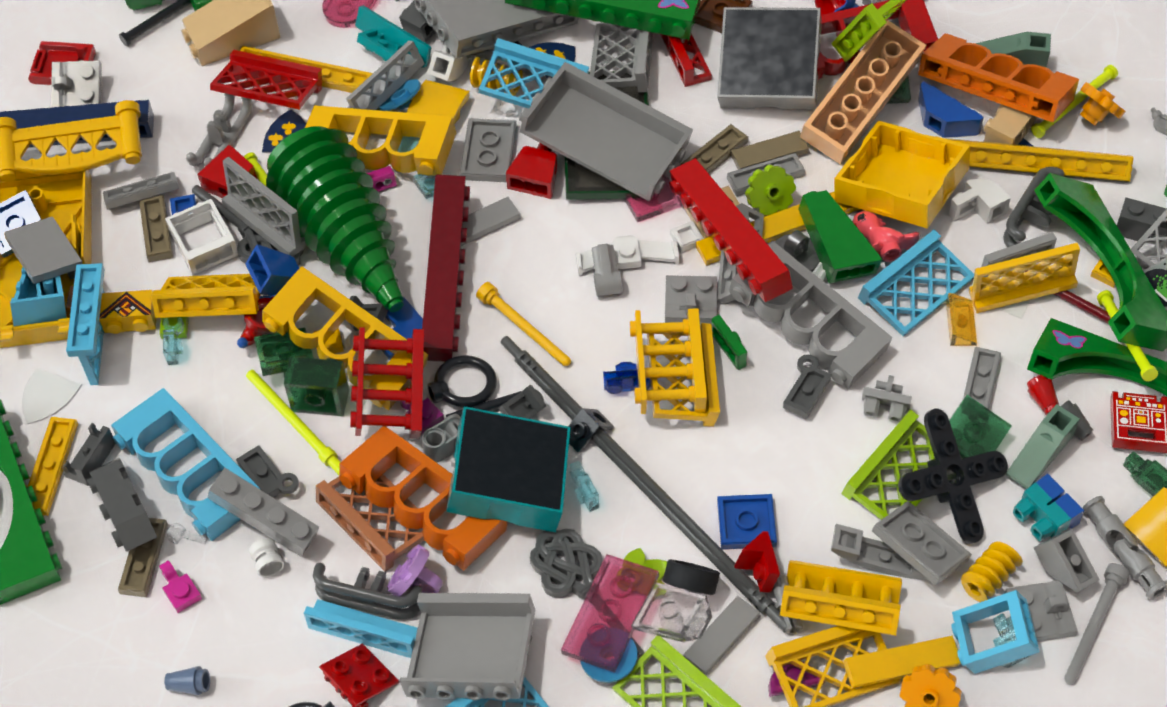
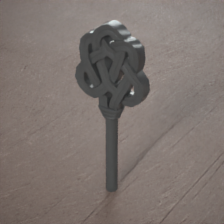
[192,185,304,266]
[530,529,644,658]

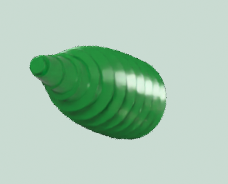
[266,126,404,312]

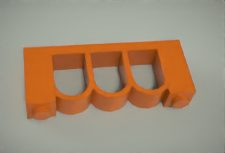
[918,33,1079,122]
[339,426,508,571]

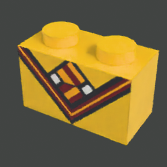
[99,290,157,334]

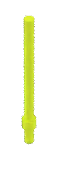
[246,369,340,475]

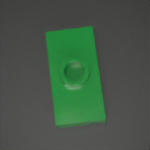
[711,315,747,370]

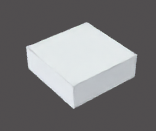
[670,221,704,253]

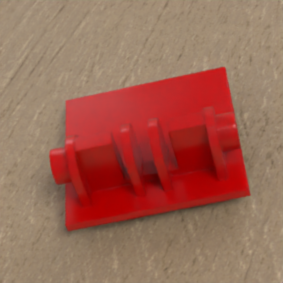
[319,643,399,707]

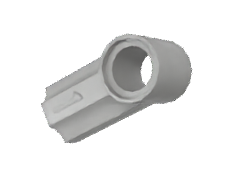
[592,243,623,297]

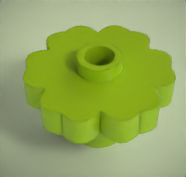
[745,164,796,215]

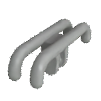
[186,93,252,166]

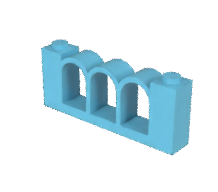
[111,388,260,541]

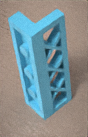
[304,599,418,658]

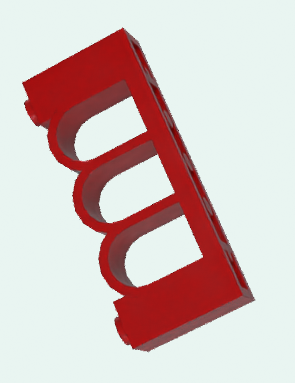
[817,0,938,80]

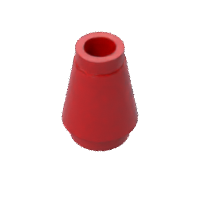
[1027,375,1059,416]

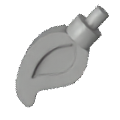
[1151,107,1167,136]

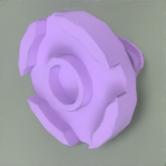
[387,544,443,596]

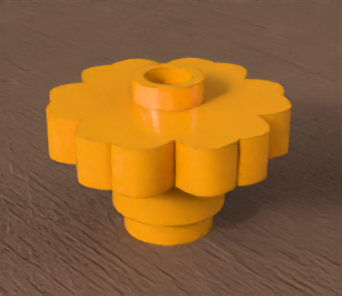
[1080,82,1126,126]
[899,664,962,707]

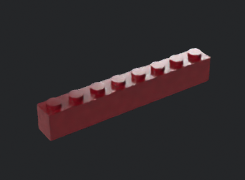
[422,174,470,362]

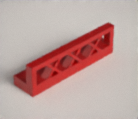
[660,33,712,87]

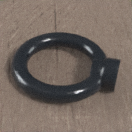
[427,355,497,408]

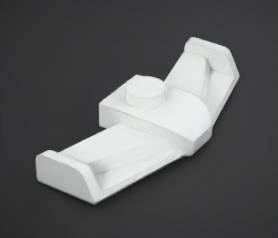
[575,235,679,276]

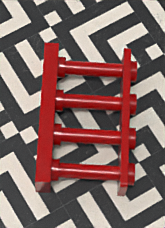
[350,327,424,439]

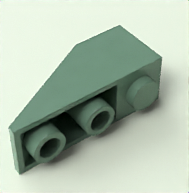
[975,31,1051,68]
[1006,404,1080,489]

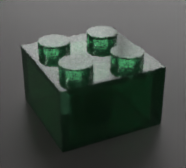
[284,356,349,417]

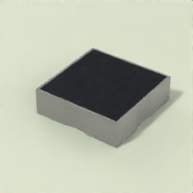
[717,7,822,109]

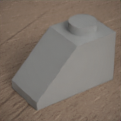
[1033,529,1100,592]

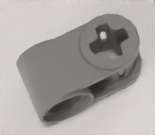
[422,414,461,462]

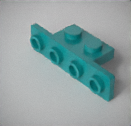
[355,5,432,68]

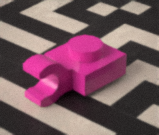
[159,560,202,613]

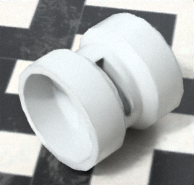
[249,538,284,577]

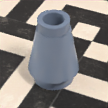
[164,666,210,695]

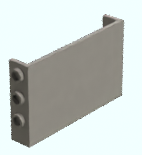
[415,0,579,58]
[519,62,693,201]

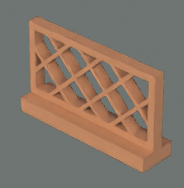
[316,474,436,572]

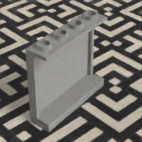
[399,593,536,701]

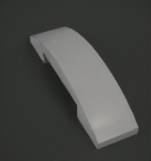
[831,524,928,580]

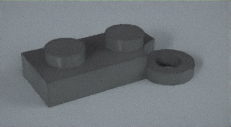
[783,355,832,419]
[236,445,299,497]

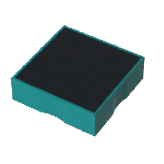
[446,406,570,532]

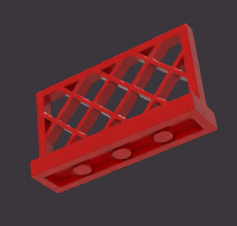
[210,50,322,110]

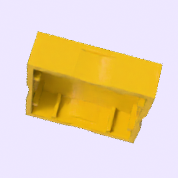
[834,121,970,229]

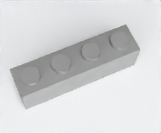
[208,467,319,557]

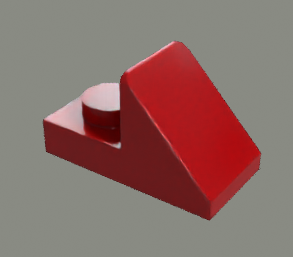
[734,531,780,593]

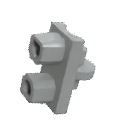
[862,375,912,422]

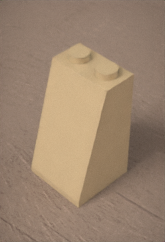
[181,0,281,66]

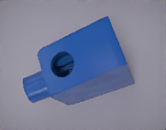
[245,244,299,296]

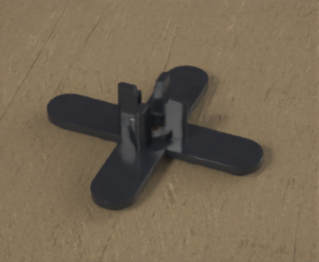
[898,408,1008,543]

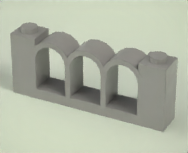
[729,241,893,389]

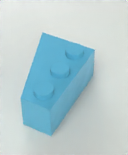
[10,267,67,326]

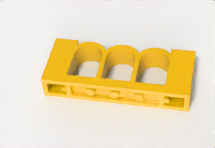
[305,105,456,176]
[262,266,428,411]

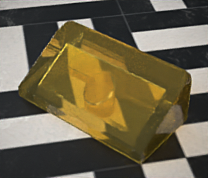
[946,293,977,346]

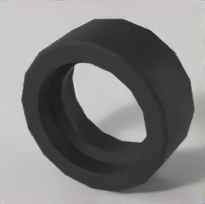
[663,559,720,595]

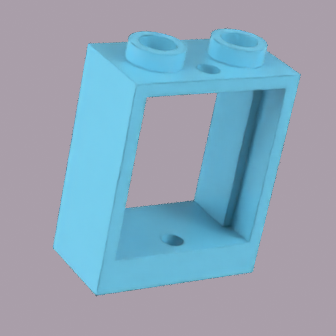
[951,590,1040,674]

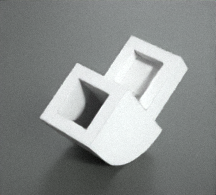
[427,43,470,81]
[949,178,1011,224]

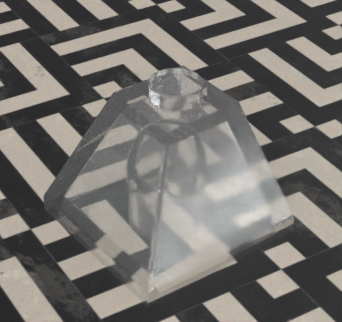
[631,582,712,643]

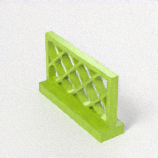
[831,0,906,62]
[841,409,948,520]
[612,635,741,707]

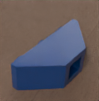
[918,81,984,138]

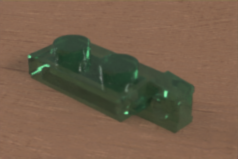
[1123,451,1167,496]

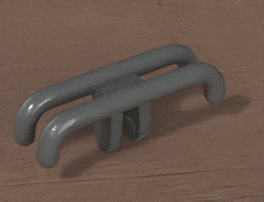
[1003,167,1064,247]
[313,563,422,620]

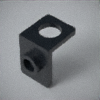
[568,408,614,452]

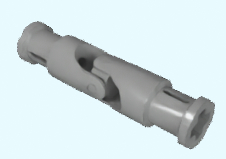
[1083,496,1167,600]

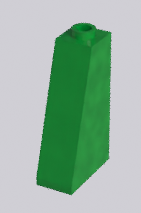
[798,190,882,284]

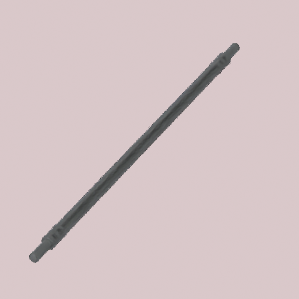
[500,336,792,632]

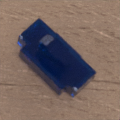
[603,361,651,394]

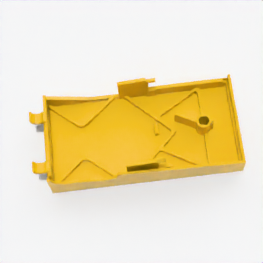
[0,170,92,348]

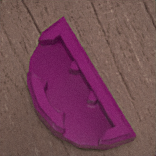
[768,660,826,697]

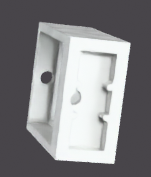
[165,199,238,275]

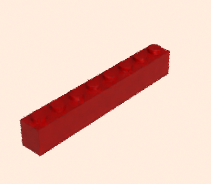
[669,158,793,302]

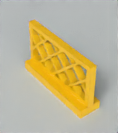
[969,242,1080,313]
[151,274,261,318]
[647,323,720,427]
[765,626,901,707]

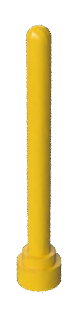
[476,282,571,366]

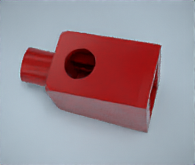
[506,143,558,199]
[197,145,257,198]

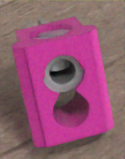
[367,166,397,192]

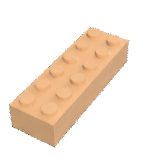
[800,19,926,164]

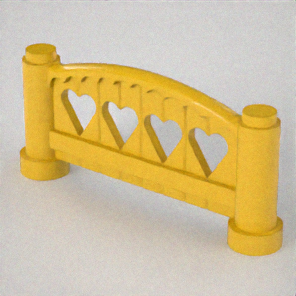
[0,100,142,182]

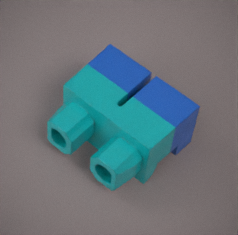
[1013,473,1084,541]

